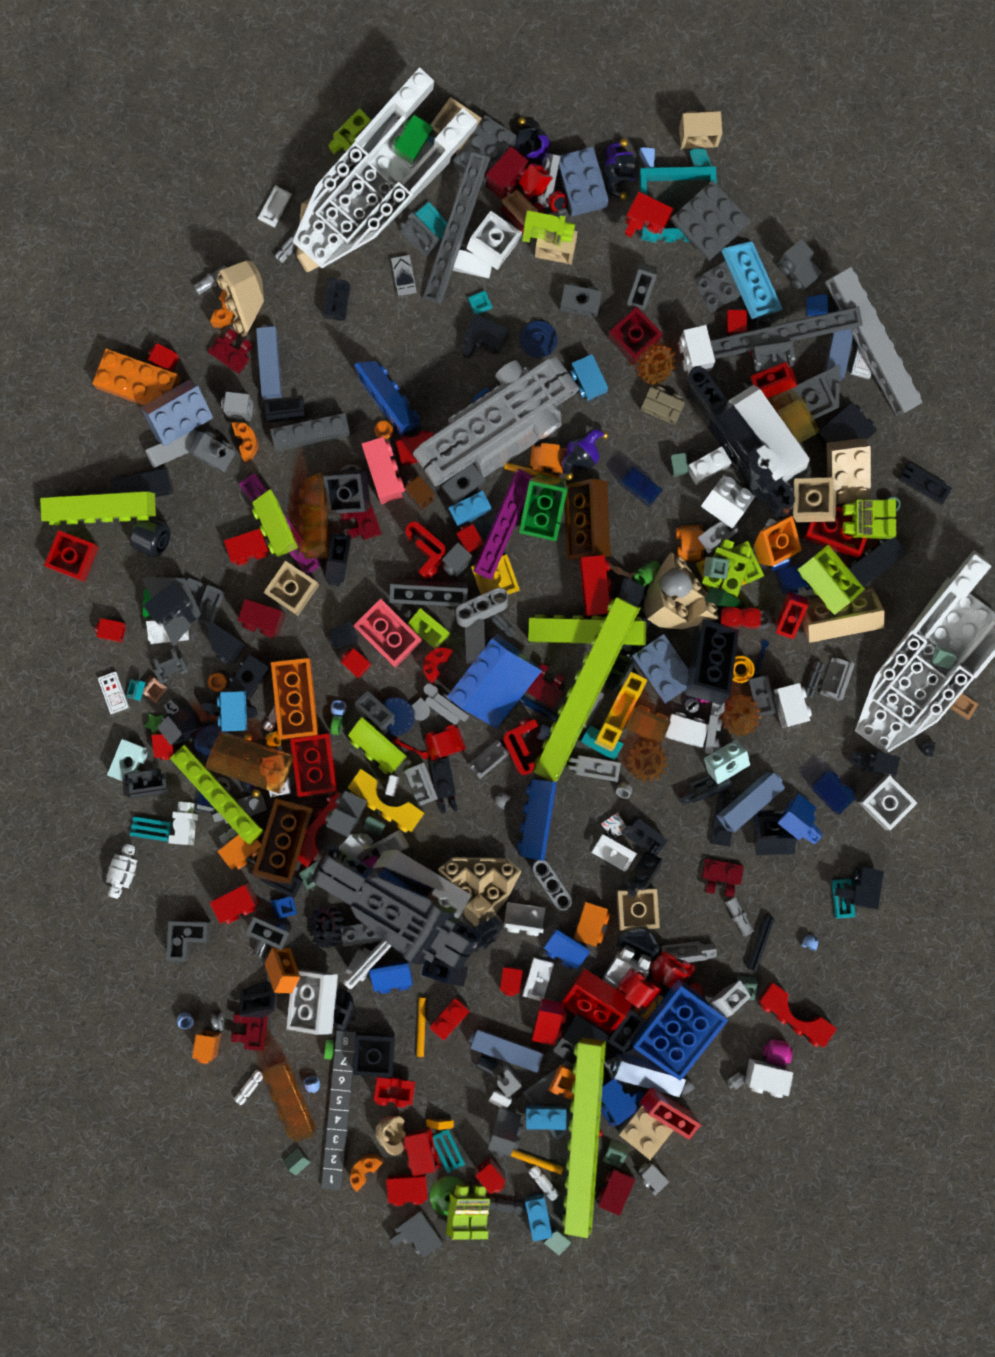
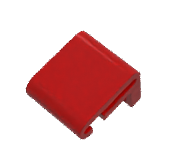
[405,522,446,580]
[504,718,538,775]

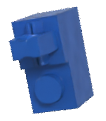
[778,793,823,844]
[601,1078,644,1127]

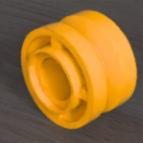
[733,655,754,683]

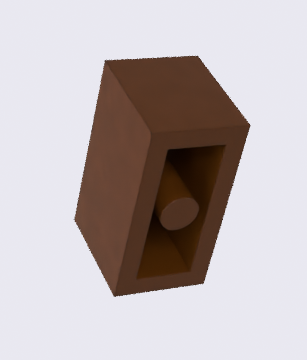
[405,475,435,511]

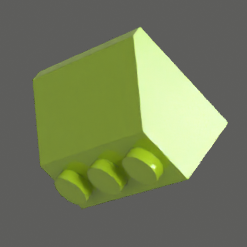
[252,490,299,557]
[798,545,864,615]
[348,718,407,774]

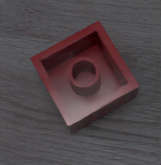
[486,147,528,200]
[608,307,663,365]
[238,599,286,638]

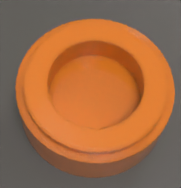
[374,420,394,440]
[208,673,228,692]

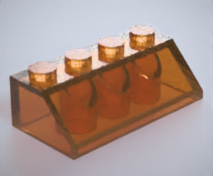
[299,472,328,559]
[205,731,295,794]
[262,1057,317,1142]

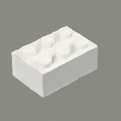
[286,970,338,1035]

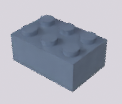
[558,147,608,217]
[140,380,213,446]
[631,634,689,704]

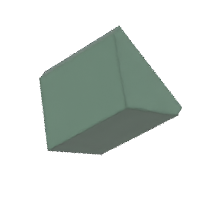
[932,645,958,669]
[283,1148,311,1175]

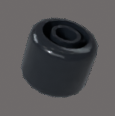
[129,517,171,557]

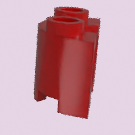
[423,648,453,684]
[424,725,466,761]
[650,951,695,988]
[617,968,662,1010]
[374,1076,415,1108]

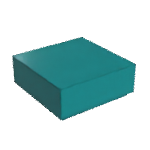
[690,148,712,167]
[468,290,492,315]
[126,679,146,701]

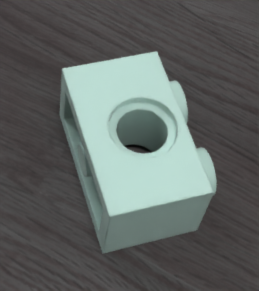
[107,739,147,781]
[704,739,750,784]

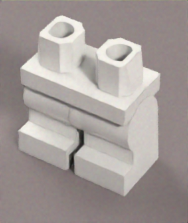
[168,802,198,845]
[602,946,651,995]

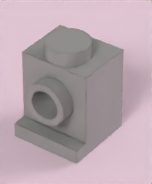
[638,1162,669,1195]

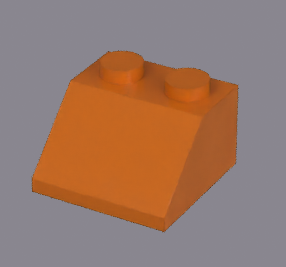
[754,515,802,566]

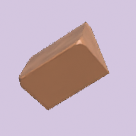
[143,675,168,703]

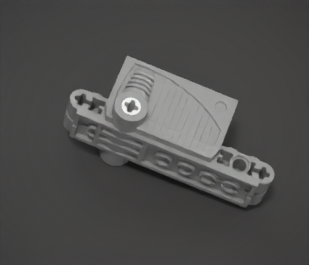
[413,357,579,486]

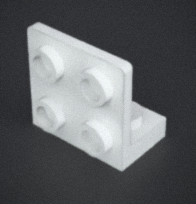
[504,902,545,936]

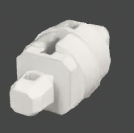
[106,844,137,899]

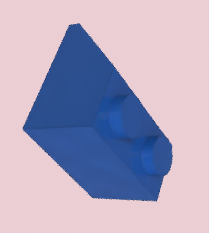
[543,928,590,970]
[369,961,413,994]

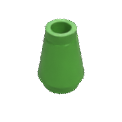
[634,561,660,586]

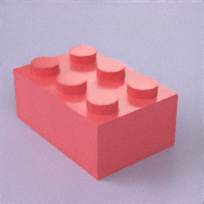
[362,437,405,504]
[353,599,422,668]

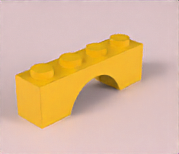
[594,672,647,751]
[348,769,425,833]

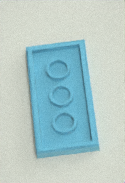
[721,241,783,319]

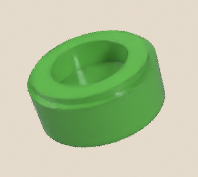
[331,715,343,735]
[324,1039,334,1060]

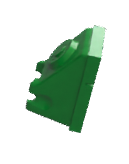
[519,472,568,541]

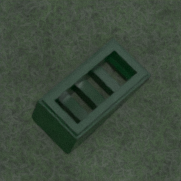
[705,587,746,608]

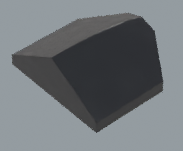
[605,654,636,691]
[616,927,660,963]
[239,981,276,1018]
[333,989,355,1031]

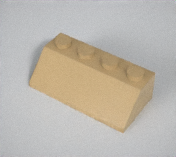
[802,587,884,643]

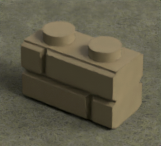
[641,386,686,425]

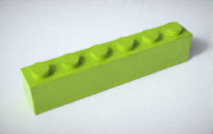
[40,492,156,525]
[528,615,646,645]
[170,745,265,845]

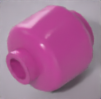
[763,1039,793,1067]

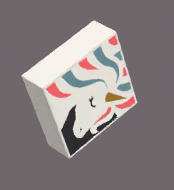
[601,813,626,840]

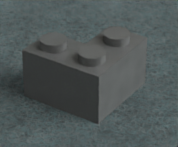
[779,239,823,292]
[325,791,367,837]
[166,920,211,962]

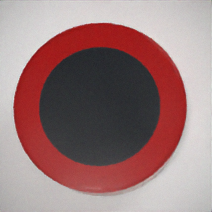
[548,191,568,211]

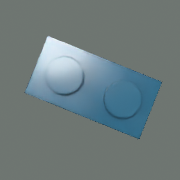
[569,354,608,401]
[449,491,491,528]
[217,690,247,731]
[526,1105,566,1130]
[525,1194,552,1241]

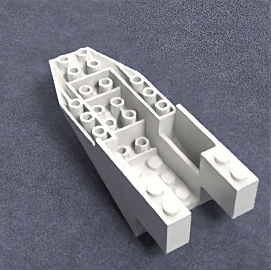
[293,67,477,268]
[855,550,995,754]

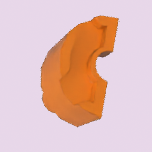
[210,289,235,328]
[232,422,259,463]
[529,443,567,474]
[676,524,705,562]
[548,1065,576,1101]
[350,1154,384,1193]

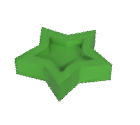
[144,714,163,733]

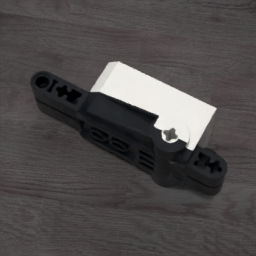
[688,367,809,520]
[312,846,480,969]

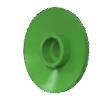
[430,1176,465,1216]

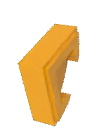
[426,1119,454,1130]

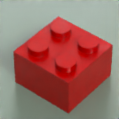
[44,530,99,582]
[210,883,260,925]

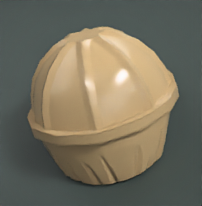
[376,1116,406,1155]

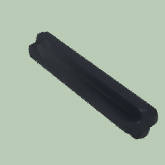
[747,915,775,971]

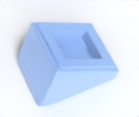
[639,148,655,168]

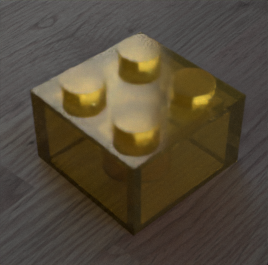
[778,397,820,443]

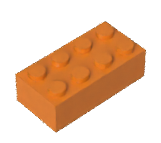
[92,349,181,406]
[271,658,319,740]

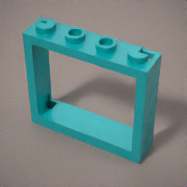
[639,166,717,243]

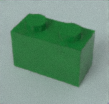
[392,115,433,165]

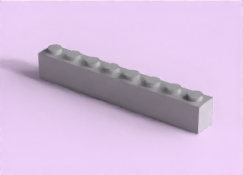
[825,267,923,416]

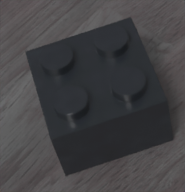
[323,469,371,514]
[353,1032,396,1077]

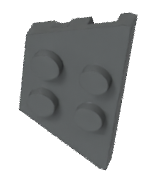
[772,365,840,424]
[142,577,201,646]

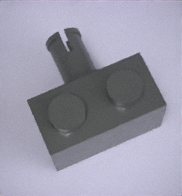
[187,431,236,472]
[246,911,293,958]
[488,1108,523,1158]

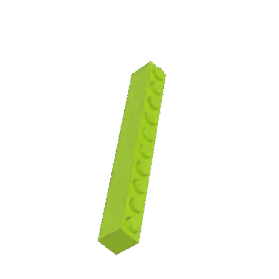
[534,597,640,782]
[562,1038,606,1238]

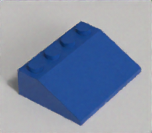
[354,361,421,437]
[447,634,542,728]
[517,780,556,861]
[632,979,728,1081]

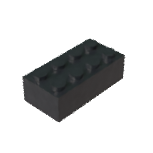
[685,619,739,706]

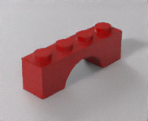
[298,792,340,867]
[757,981,837,1048]

